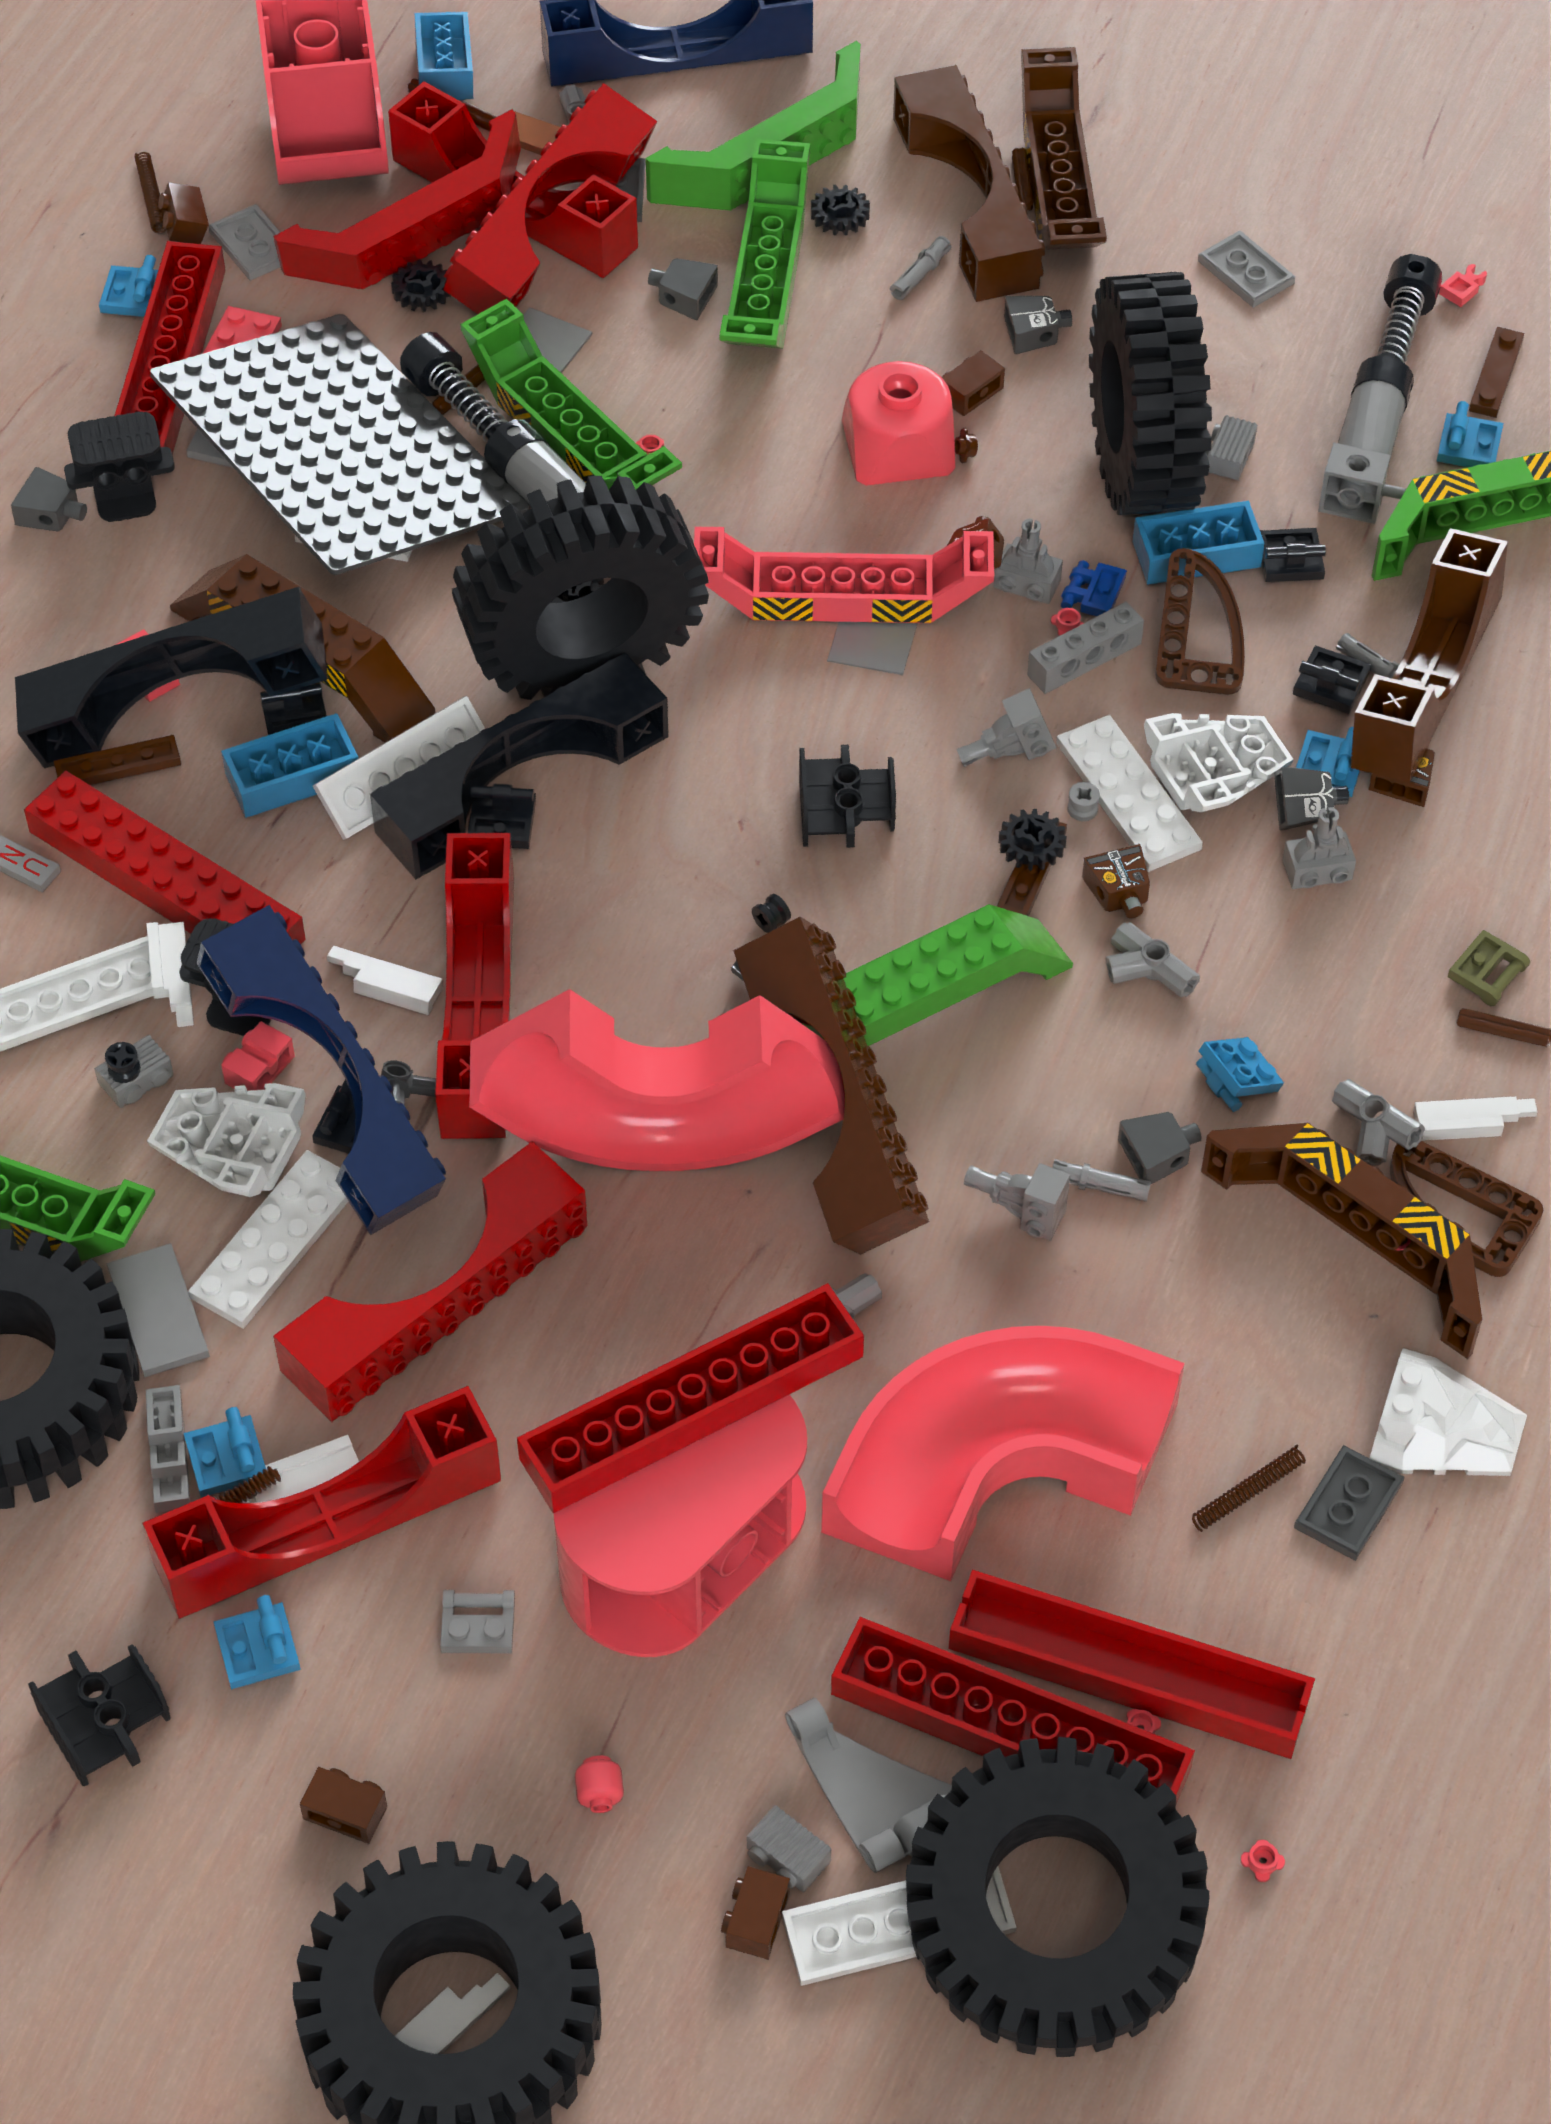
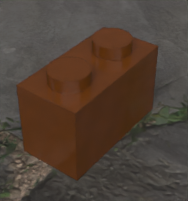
[158,182,209,244]
[942,350,1005,416]
[300,1766,387,1844]
[721,1866,790,1960]

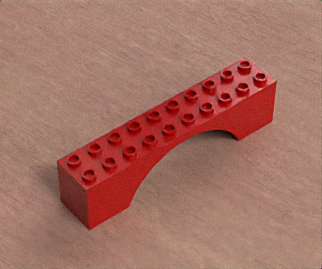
[388,81,638,278]
[443,83,657,314]
[435,833,514,1139]
[273,1141,588,1422]
[142,1386,501,1619]

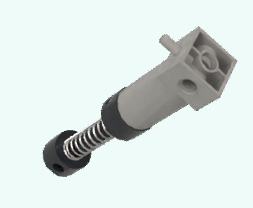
[1318,254,1442,524]
[400,332,586,505]

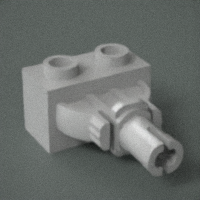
[994,519,1063,604]
[957,688,1057,767]
[1282,807,1356,889]
[964,1163,1070,1241]

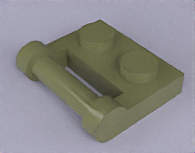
[1448,930,1530,1006]

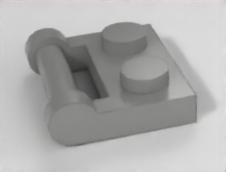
[440,1590,515,1653]

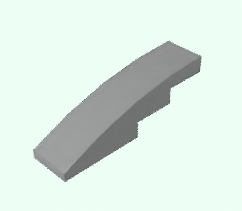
[146,1385,190,1513]

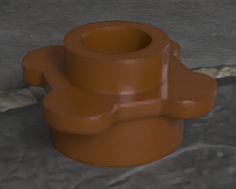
[954,428,978,463]

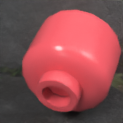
[575,1755,624,1813]

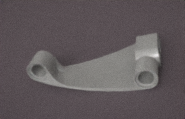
[785,1698,952,1873]

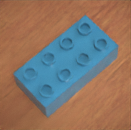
[414,12,474,101]
[1132,500,1265,585]
[221,713,359,818]

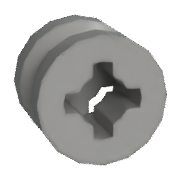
[1067,782,1100,821]

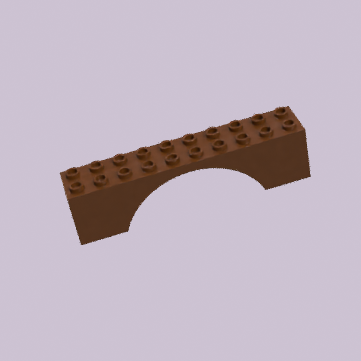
[893,65,1045,302]
[1351,528,1508,783]
[733,917,929,1255]

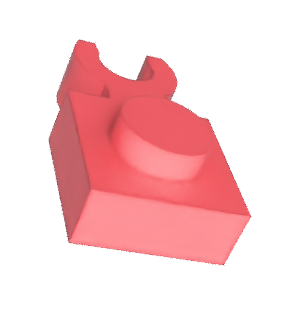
[1439,264,1487,307]

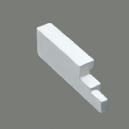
[146,922,194,1027]
[327,946,443,1015]
[1413,1096,1537,1141]
[242,1435,359,1503]
[395,1973,510,2054]

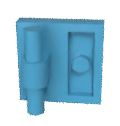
[99,255,158,317]
[1437,401,1504,467]
[1296,727,1360,797]
[1196,1037,1284,1112]
[184,1407,266,1498]
[214,1595,301,1689]

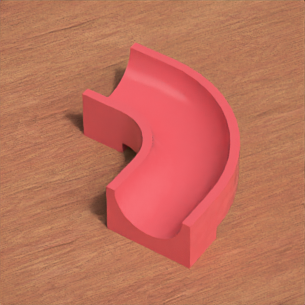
[469,989,845,1171]
[821,1326,1184,1581]

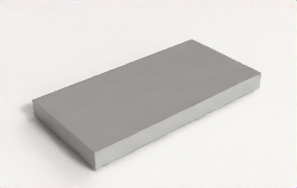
[107,1243,210,1377]

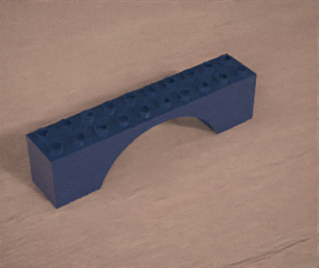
[539,0,813,87]
[196,905,446,1235]

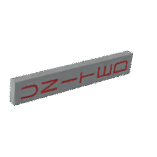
[0,835,61,893]

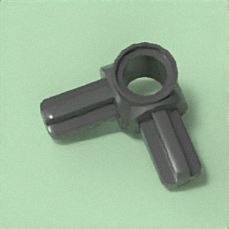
[381,1060,436,1106]

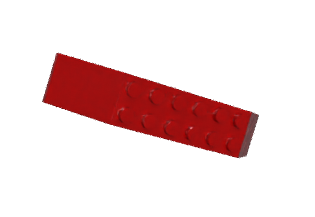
[273,109,521,290]

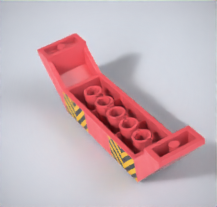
[694,527,994,623]

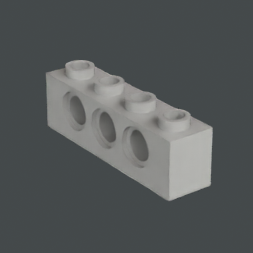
[1027,602,1144,694]

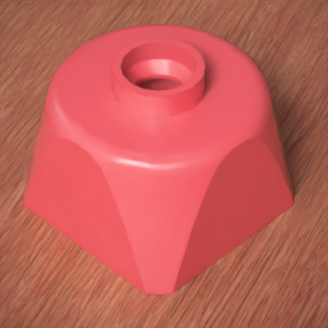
[842,361,955,486]

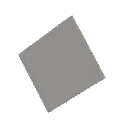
[524,307,593,373]
[827,622,918,675]

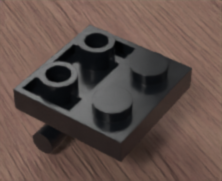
[1260,528,1326,582]
[1293,645,1371,714]
[260,682,327,735]
[468,784,536,849]
[312,1079,355,1154]

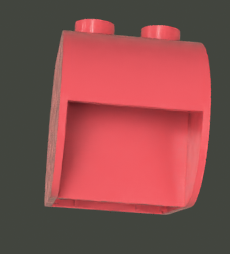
[256,0,389,185]
[554,1394,807,1657]

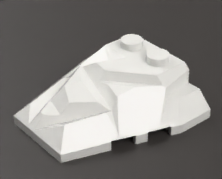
[1144,713,1294,812]
[147,1083,306,1197]
[1369,1348,1527,1476]

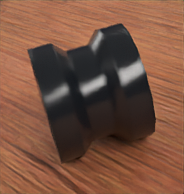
[752,894,791,933]
[105,1042,141,1083]

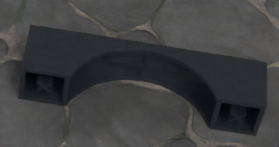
[15,587,328,769]
[370,653,669,880]

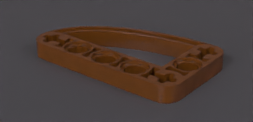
[1155,548,1245,695]
[1390,1141,1544,1277]

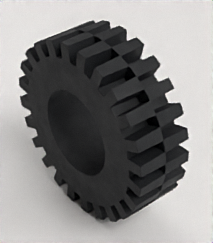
[1089,272,1212,515]
[452,476,709,700]
[0,1229,139,1509]
[906,1737,1210,2057]
[293,1841,602,2124]

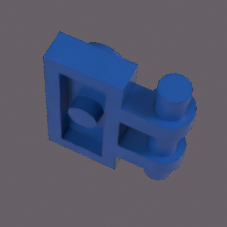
[1061,560,1127,616]

